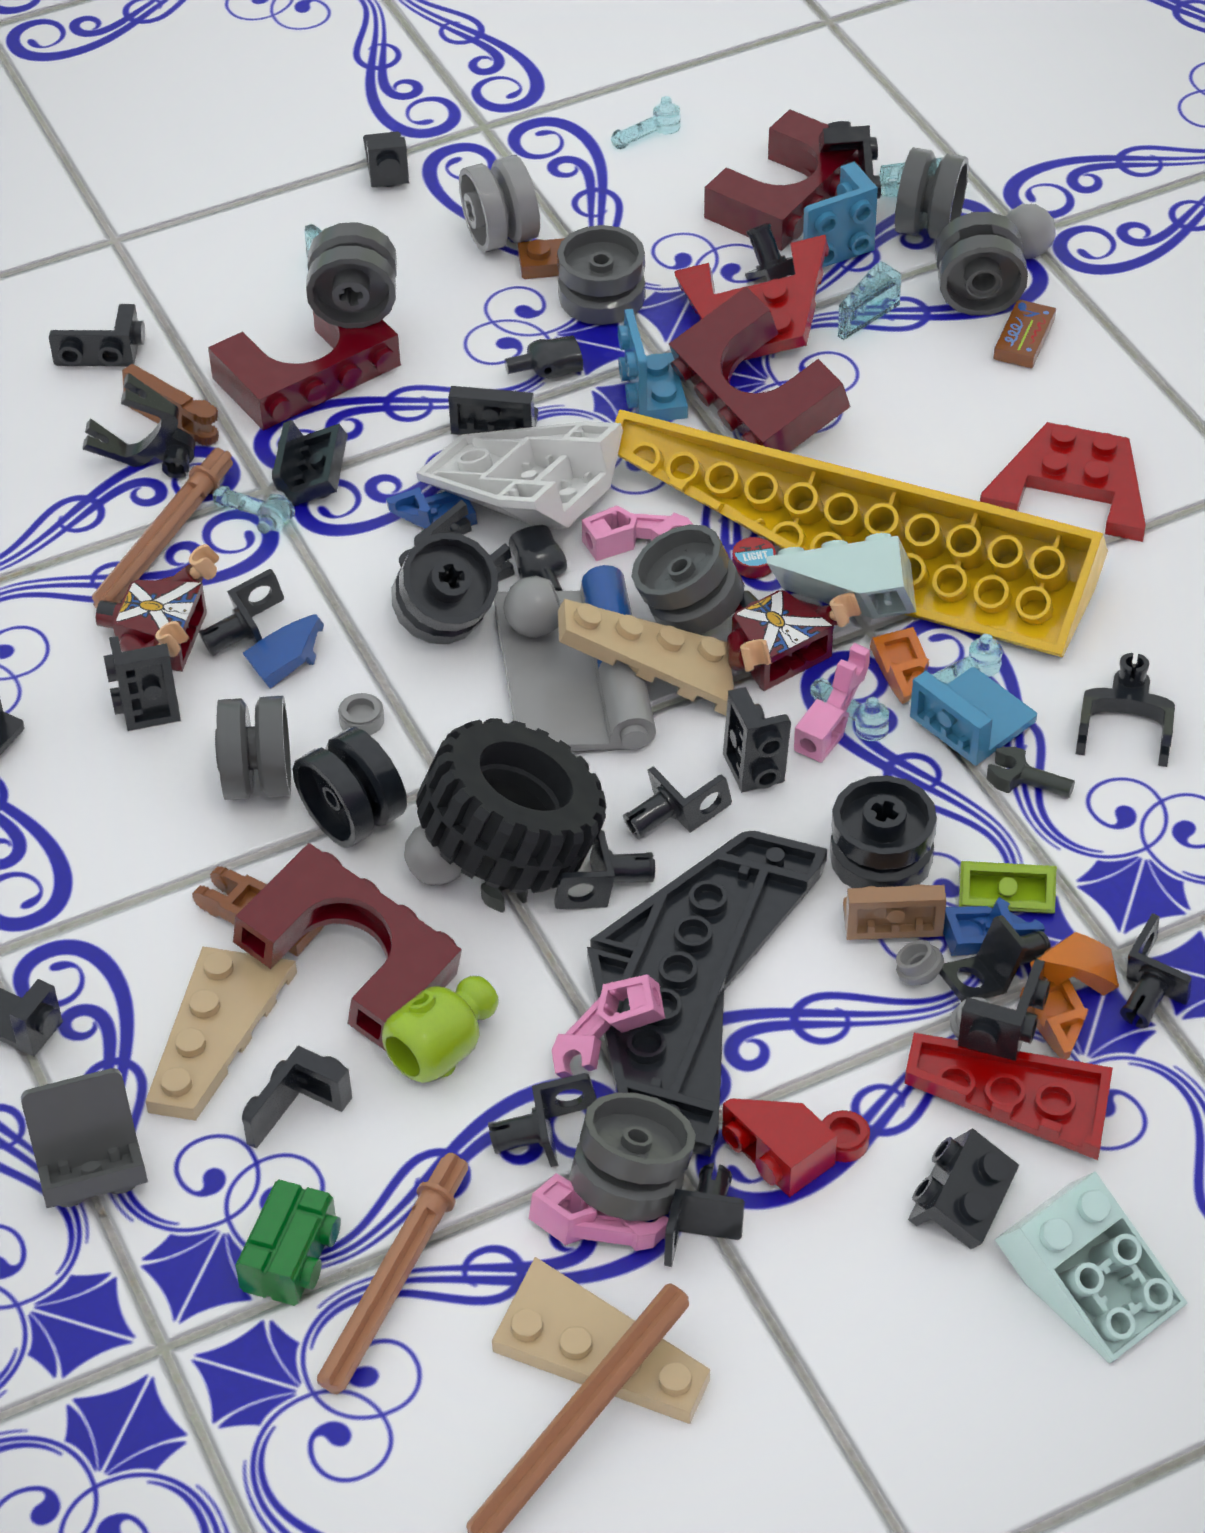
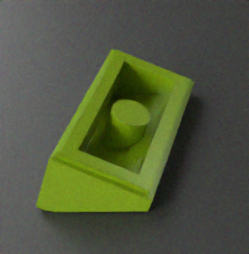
[959,861,1057,914]

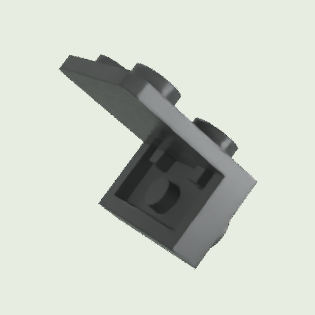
[21,1068,148,1208]

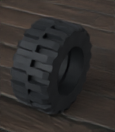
[416,718,607,893]

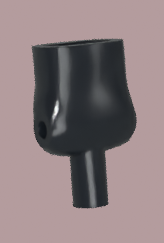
[504,335,583,379]
[509,525,567,591]

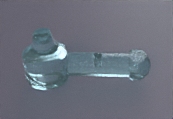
[611,96,681,149]
[213,486,295,534]
[930,634,1002,684]
[810,678,889,741]

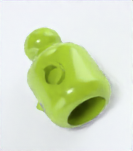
[382,976,499,1083]

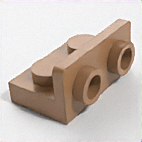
[843,884,946,940]

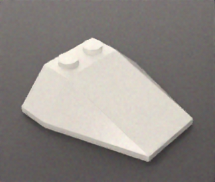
[416,421,623,530]

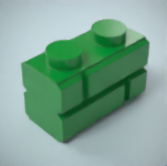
[235,1179,341,1306]

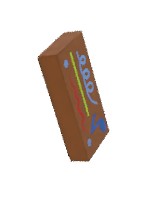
[993,299,1056,368]

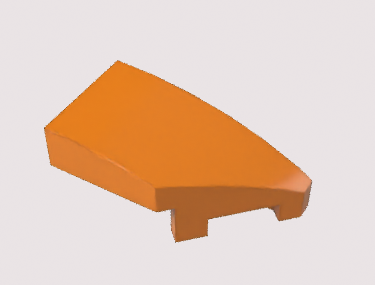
[870,627,929,704]
[1030,932,1119,996]
[1019,979,1089,1059]

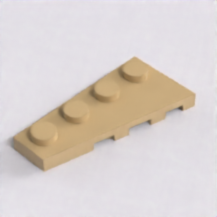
[558,599,734,716]
[145,946,297,1121]
[492,1257,710,1424]

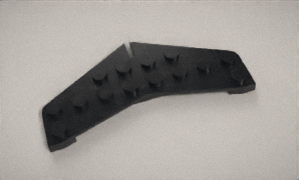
[587,831,827,1157]

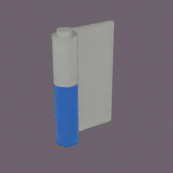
[494,565,656,751]

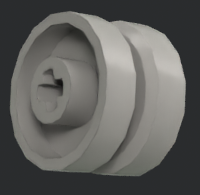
[459,154,540,252]

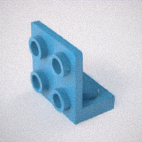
[803,162,878,268]
[618,309,688,421]
[910,667,1037,766]

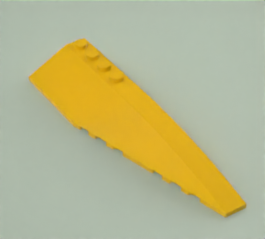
[614,409,1108,658]

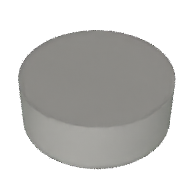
[338,693,384,735]

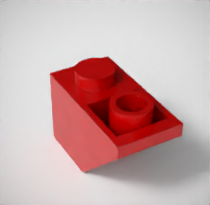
[722,1098,837,1198]

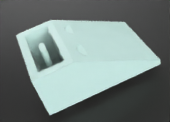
[766,533,917,619]
[994,1171,1188,1363]

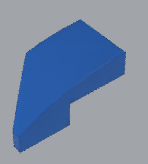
[386,487,478,529]
[243,614,324,689]
[943,897,1045,956]

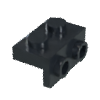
[272,420,348,506]
[908,1128,1019,1249]

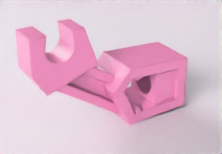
[582,506,693,561]
[794,643,870,763]
[551,974,665,1078]
[528,1173,668,1251]

